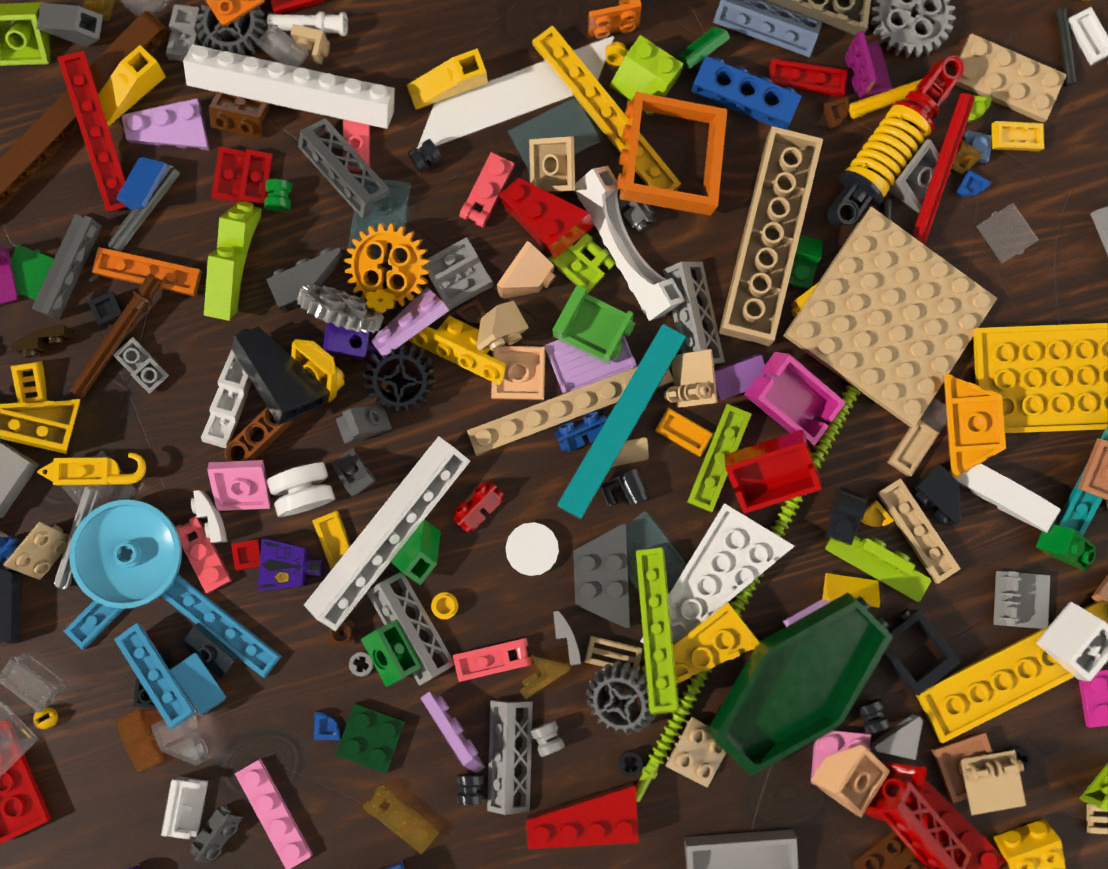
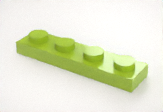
[687,404,751,513]

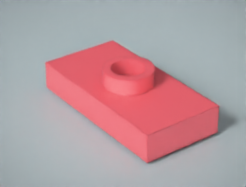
[343,120,370,173]

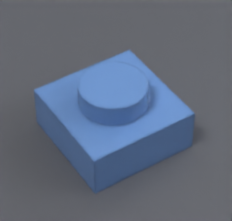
[964,130,992,164]

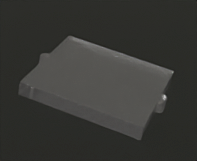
[976,203,1039,263]

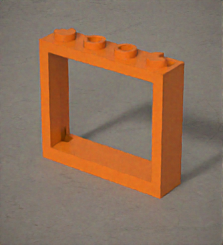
[617,92,727,216]

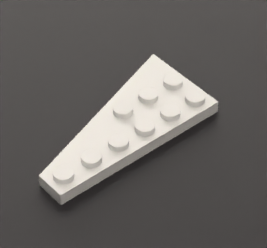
[640,503,794,644]

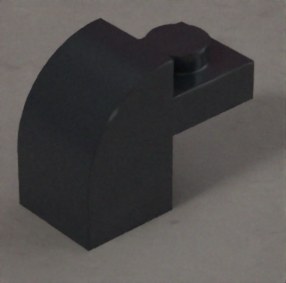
[824,486,868,546]

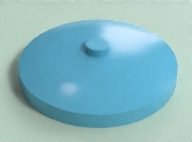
[69,500,182,608]

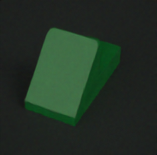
[788,235,823,291]

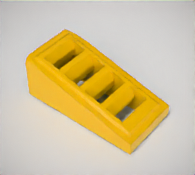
[10,361,47,403]

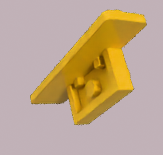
[409,316,506,385]

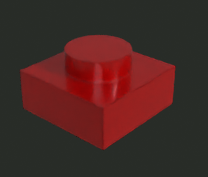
[231,539,261,571]

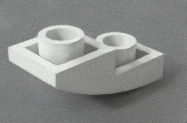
[191,490,228,543]

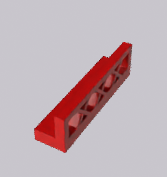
[875,782,971,869]

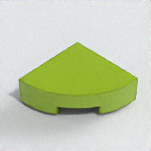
[967,96,992,123]

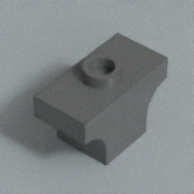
[336,404,392,444]

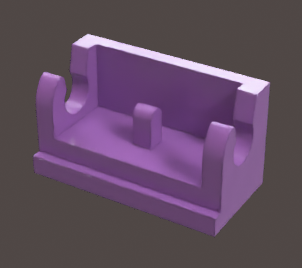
[714,354,765,400]

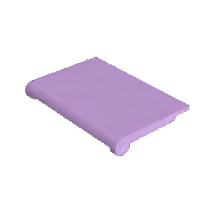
[544,336,637,394]

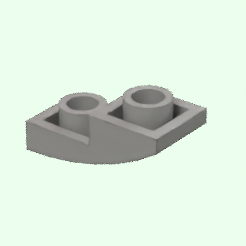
[113,337,169,394]

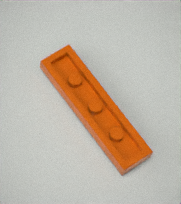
[92,247,202,297]

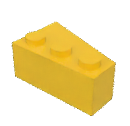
[0,399,80,454]

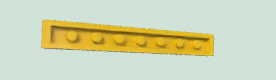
[532,25,681,191]

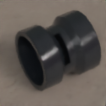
[407,138,443,174]
[856,698,891,734]
[457,773,484,805]

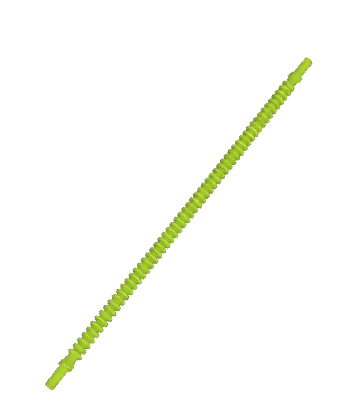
[635,384,860,802]

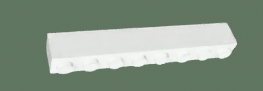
[183,44,394,129]
[304,436,470,631]

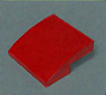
[211,146,272,205]

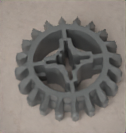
[196,5,267,56]
[586,661,657,735]

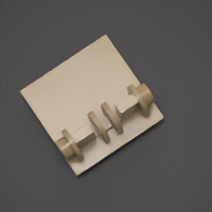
[664,349,718,408]
[3,522,69,580]
[666,717,726,788]
[960,750,1026,815]

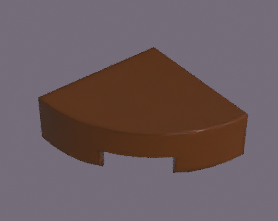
[823,96,850,130]
[455,298,487,325]

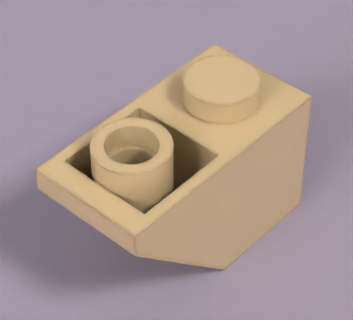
[477,301,529,351]

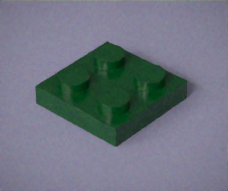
[335,703,406,774]

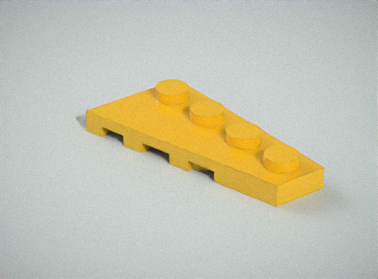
[642,602,759,683]

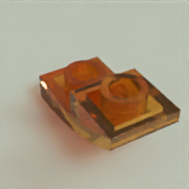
[116,708,164,773]

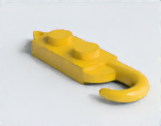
[37,453,146,486]

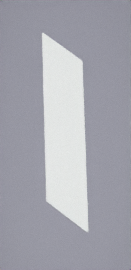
[417,36,614,149]

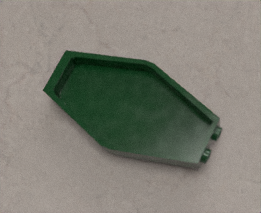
[707,592,893,776]

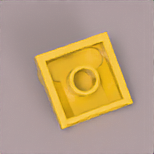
[291,339,345,403]

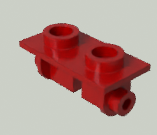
[452,480,504,533]

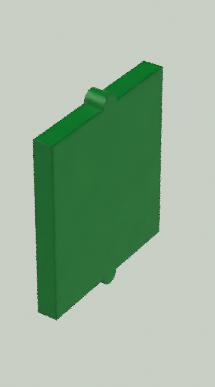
[11,244,54,300]

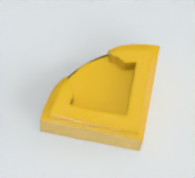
[860,500,894,527]

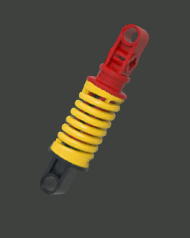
[827,56,965,227]

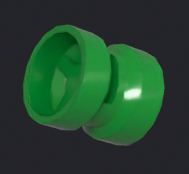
[264,179,292,212]

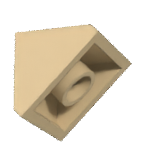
[529,136,575,192]

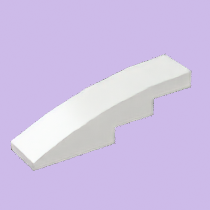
[201,349,252,448]
[949,464,1061,533]

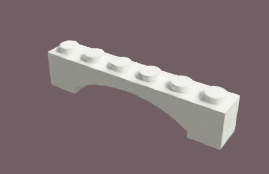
[575,166,685,321]

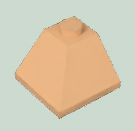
[497,241,555,299]
[811,745,890,818]

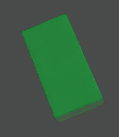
[675,27,730,69]

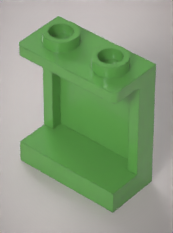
[552,284,636,365]

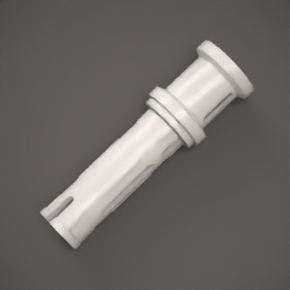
[267,11,348,36]

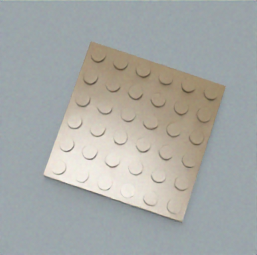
[783,206,997,427]

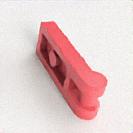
[459,152,515,228]
[175,516,232,594]
[453,638,533,682]

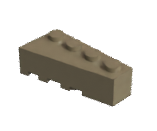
[765,0,871,35]

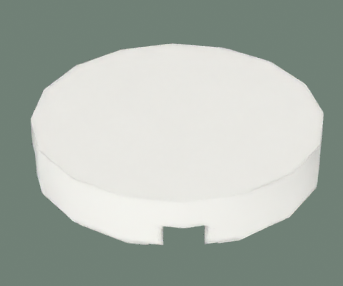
[506,522,559,576]

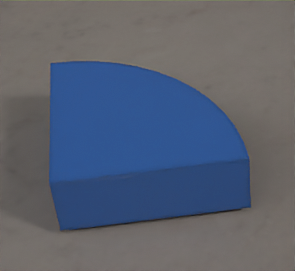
[954,170,991,197]
[314,711,342,740]

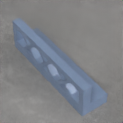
[713,0,823,57]

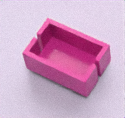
[744,352,846,446]

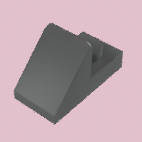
[331,448,376,496]

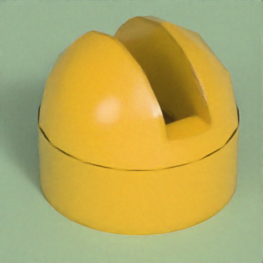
[33,707,58,729]

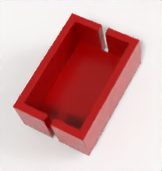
[725,429,822,514]

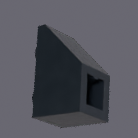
[911,464,961,526]

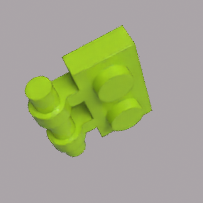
[548,233,616,294]

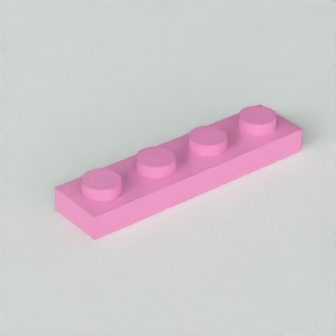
[235,759,313,869]

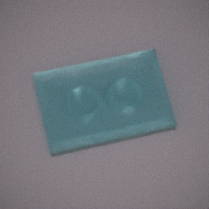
[348,179,411,260]

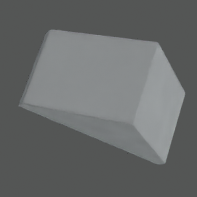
[870,714,923,760]

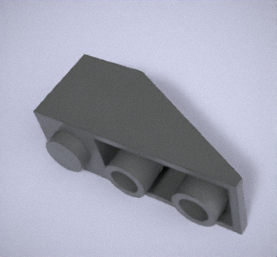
[266,247,344,313]

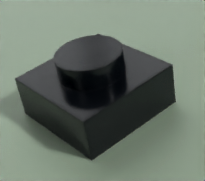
[88,291,123,327]

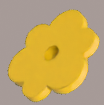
[365,289,395,313]

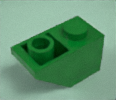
[391,519,441,585]
[1036,524,1096,572]

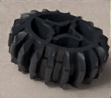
[364,343,436,413]

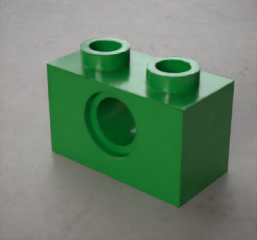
[361,619,422,687]

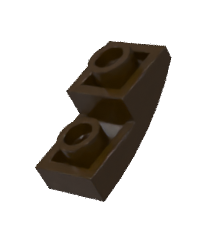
[11,325,73,358]

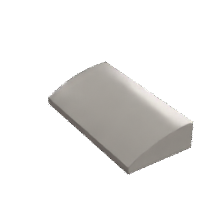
[684,829,798,869]

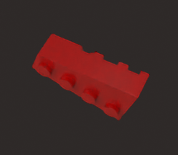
[526,781,639,849]

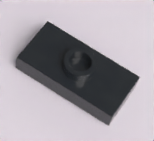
[181,623,239,679]

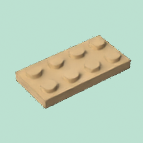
[955,33,1067,123]

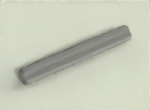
[54,486,100,589]

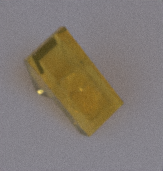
[520,655,571,699]

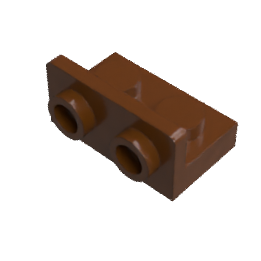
[209,92,270,138]

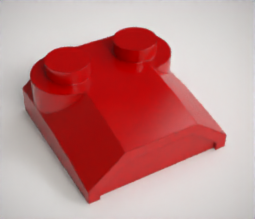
[864,761,927,821]

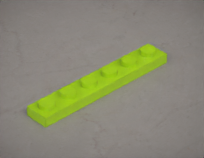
[636,547,679,714]

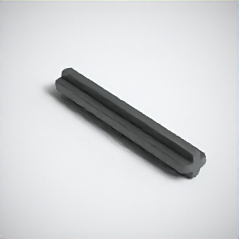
[107,165,179,252]

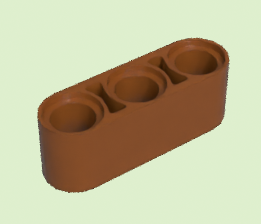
[224,407,292,462]

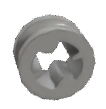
[349,651,374,677]

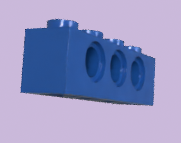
[691,56,802,130]

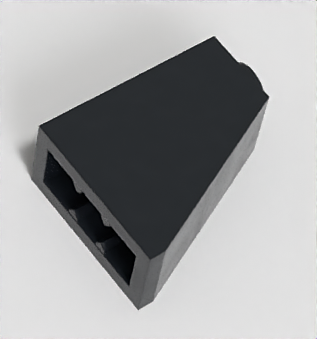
[0,562,22,644]

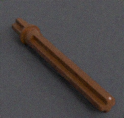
[70,274,162,399]

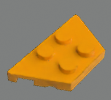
[943,374,1006,477]

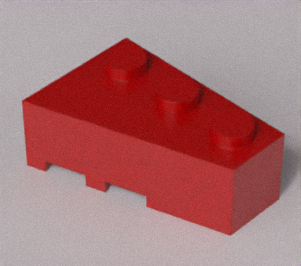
[499,178,594,260]

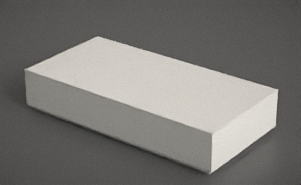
[1068,7,1108,65]

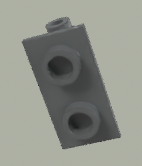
[617,189,656,232]
[190,805,243,863]

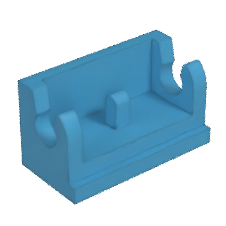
[170,653,226,716]

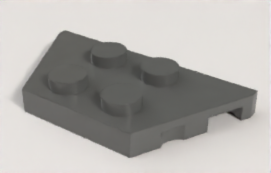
[573,524,630,628]

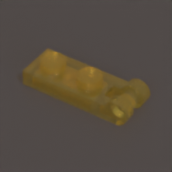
[362,784,439,855]

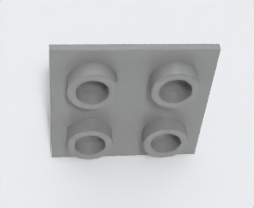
[993,571,1050,629]

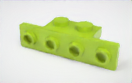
[825,536,931,602]

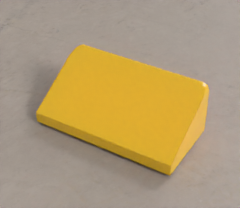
[822,573,880,608]

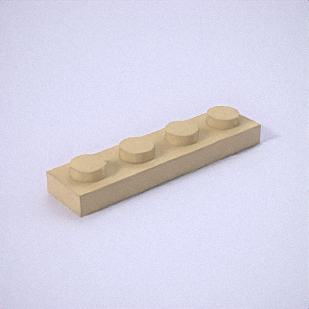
[876,478,960,583]

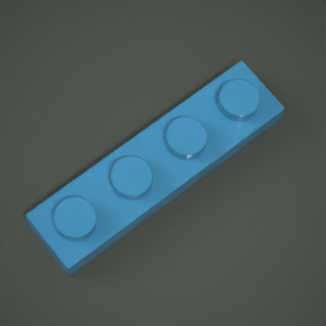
[114,623,196,729]

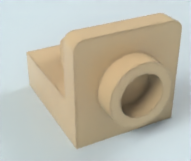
[290,24,329,64]

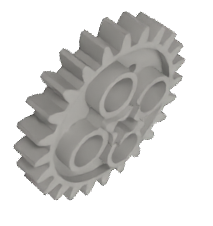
[869,0,956,58]
[297,284,384,333]

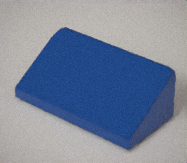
[117,157,168,210]

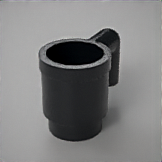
[600,467,650,507]

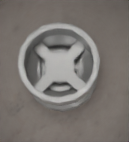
[530,720,565,757]

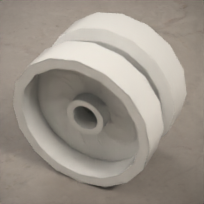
[267,463,335,517]

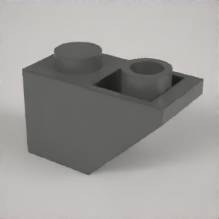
[36,3,103,47]

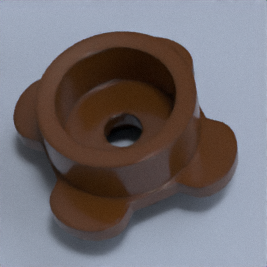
[328,619,355,646]

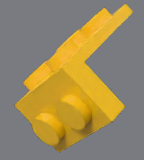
[994,819,1066,869]

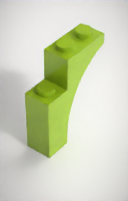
[204,201,262,321]

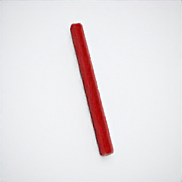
[911,93,975,245]

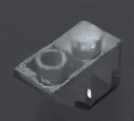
[151,715,208,765]

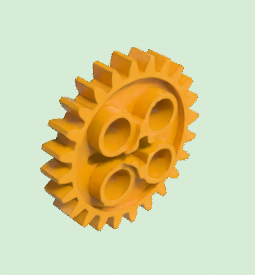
[344,223,430,309]

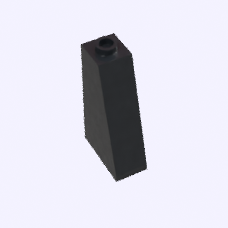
[232,326,330,425]

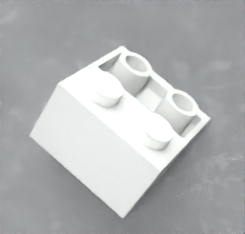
[1036,602,1108,681]

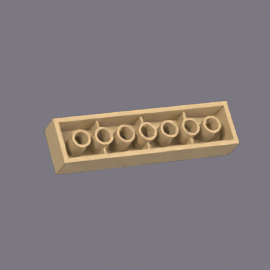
[719,126,823,346]

